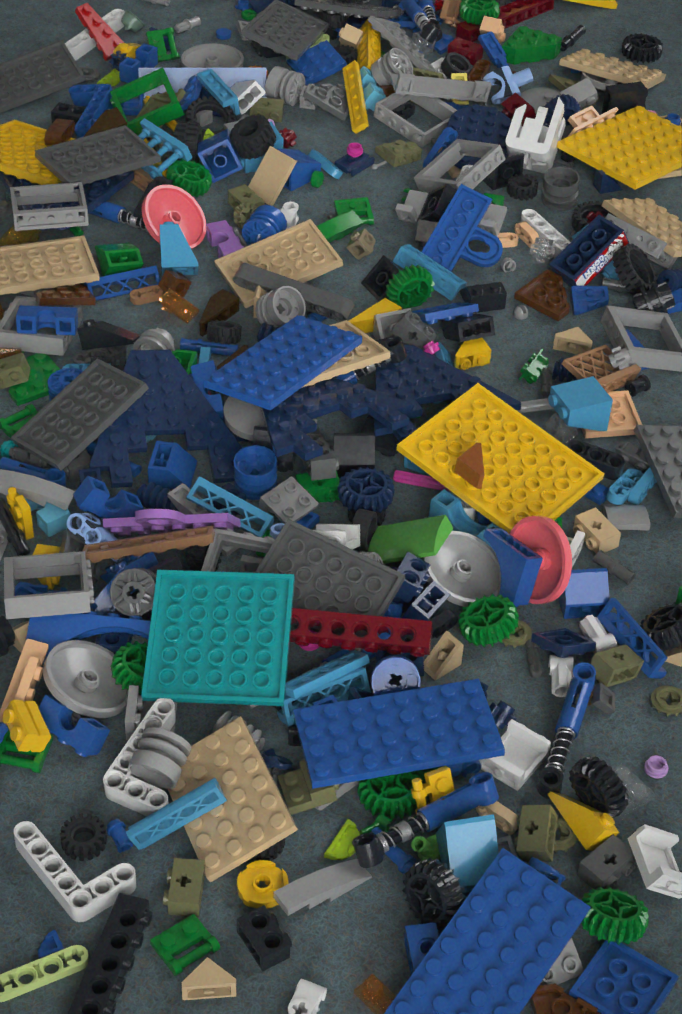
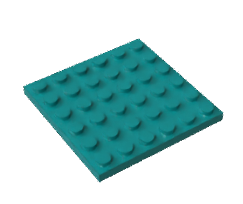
[141,570,295,706]

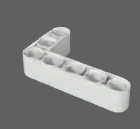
[103,698,176,816]
[14,821,136,922]

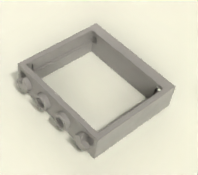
[374,93,457,147]
[414,139,505,193]
[10,182,89,231]
[0,296,83,356]
[601,306,682,372]
[201,528,275,572]
[4,551,94,619]

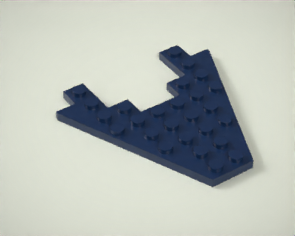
[0,171,134,230]
[374,344,521,442]
[89,350,242,488]
[260,377,412,461]

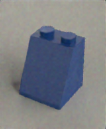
[197,129,243,183]
[277,149,321,191]

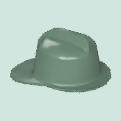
[121,9,145,32]

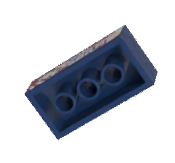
[549,215,629,287]

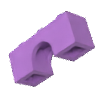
[206,220,244,258]

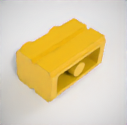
[2,699,51,752]

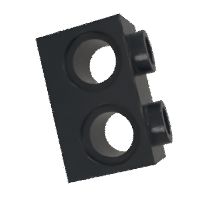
[51,102,86,125]
[237,905,292,972]

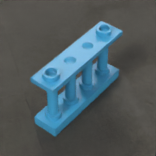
[138,118,192,180]

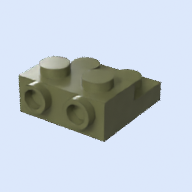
[375,140,422,167]
[277,760,339,815]

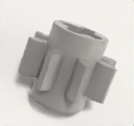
[608,346,632,370]

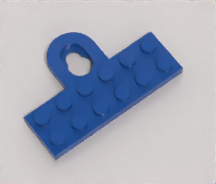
[421,184,503,272]

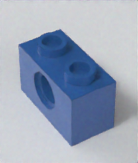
[404,923,442,975]

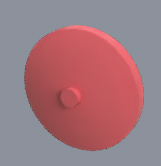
[142,185,206,250]
[510,516,572,604]

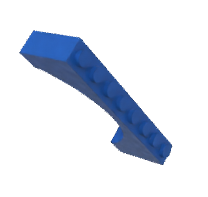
[26,611,151,667]

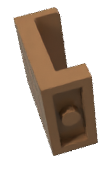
[440,0,462,28]

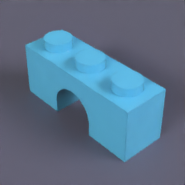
[360,66,386,111]
[25,498,71,537]

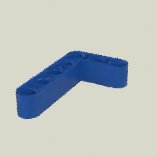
[68,84,113,139]

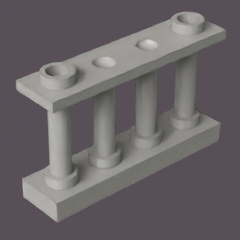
[605,213,678,270]

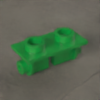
[518,349,549,384]

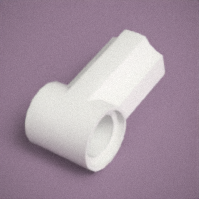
[579,615,617,654]
[548,655,573,697]

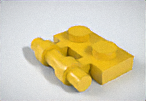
[6,487,34,540]
[411,766,455,814]

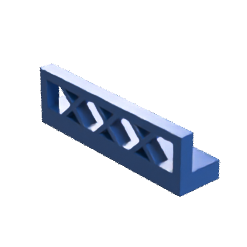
[84,265,160,301]
[597,598,668,679]

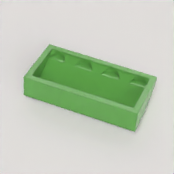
[368,515,453,564]

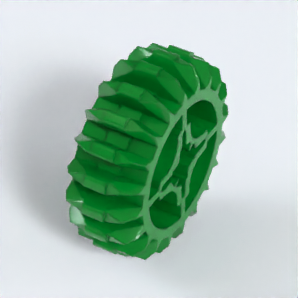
[459,0,500,25]
[166,159,212,198]
[386,264,435,309]
[458,594,519,648]
[111,641,148,695]
[357,771,423,820]
[581,887,649,945]

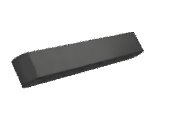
[233,263,355,322]

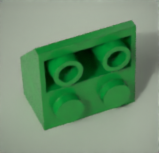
[95,243,144,276]

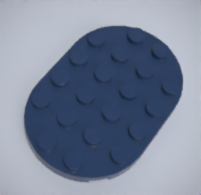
[448,104,511,169]

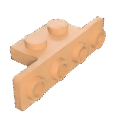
[568,106,619,137]
[0,639,49,726]

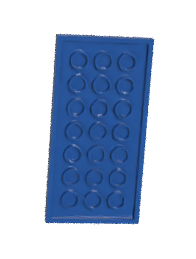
[203,315,362,410]
[293,679,505,789]
[384,848,591,1014]

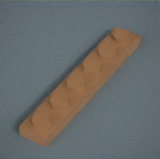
[83,525,215,563]

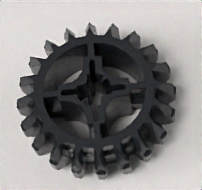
[621,33,663,64]
[640,602,682,652]
[569,755,629,818]
[402,858,467,930]

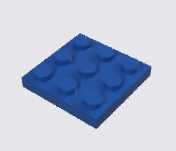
[286,40,347,86]
[412,302,479,324]
[569,940,679,1014]

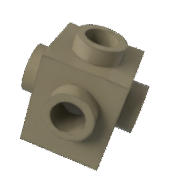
[346,228,376,259]

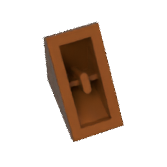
[455,443,484,489]

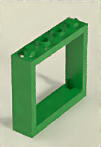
[110,67,184,136]

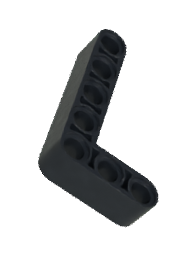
[567,440,625,480]

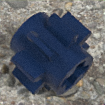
[109,50,127,71]
[489,700,517,730]

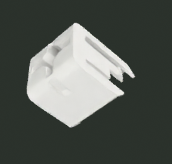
[506,97,565,173]

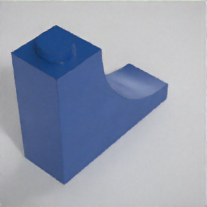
[483,528,543,607]

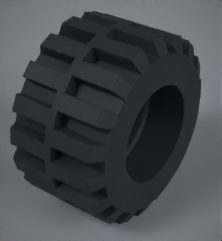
[230,114,276,160]
[173,121,202,163]

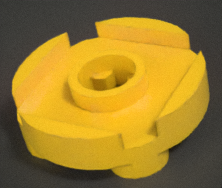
[237,860,288,909]

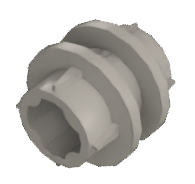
[133,327,175,352]

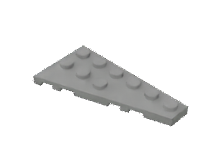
[368,16,436,72]

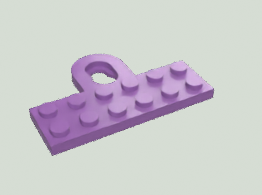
[103,509,240,537]

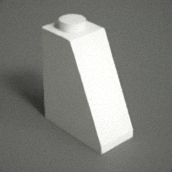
[230,80,266,115]

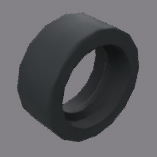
[441,52,472,79]
[352,509,377,551]

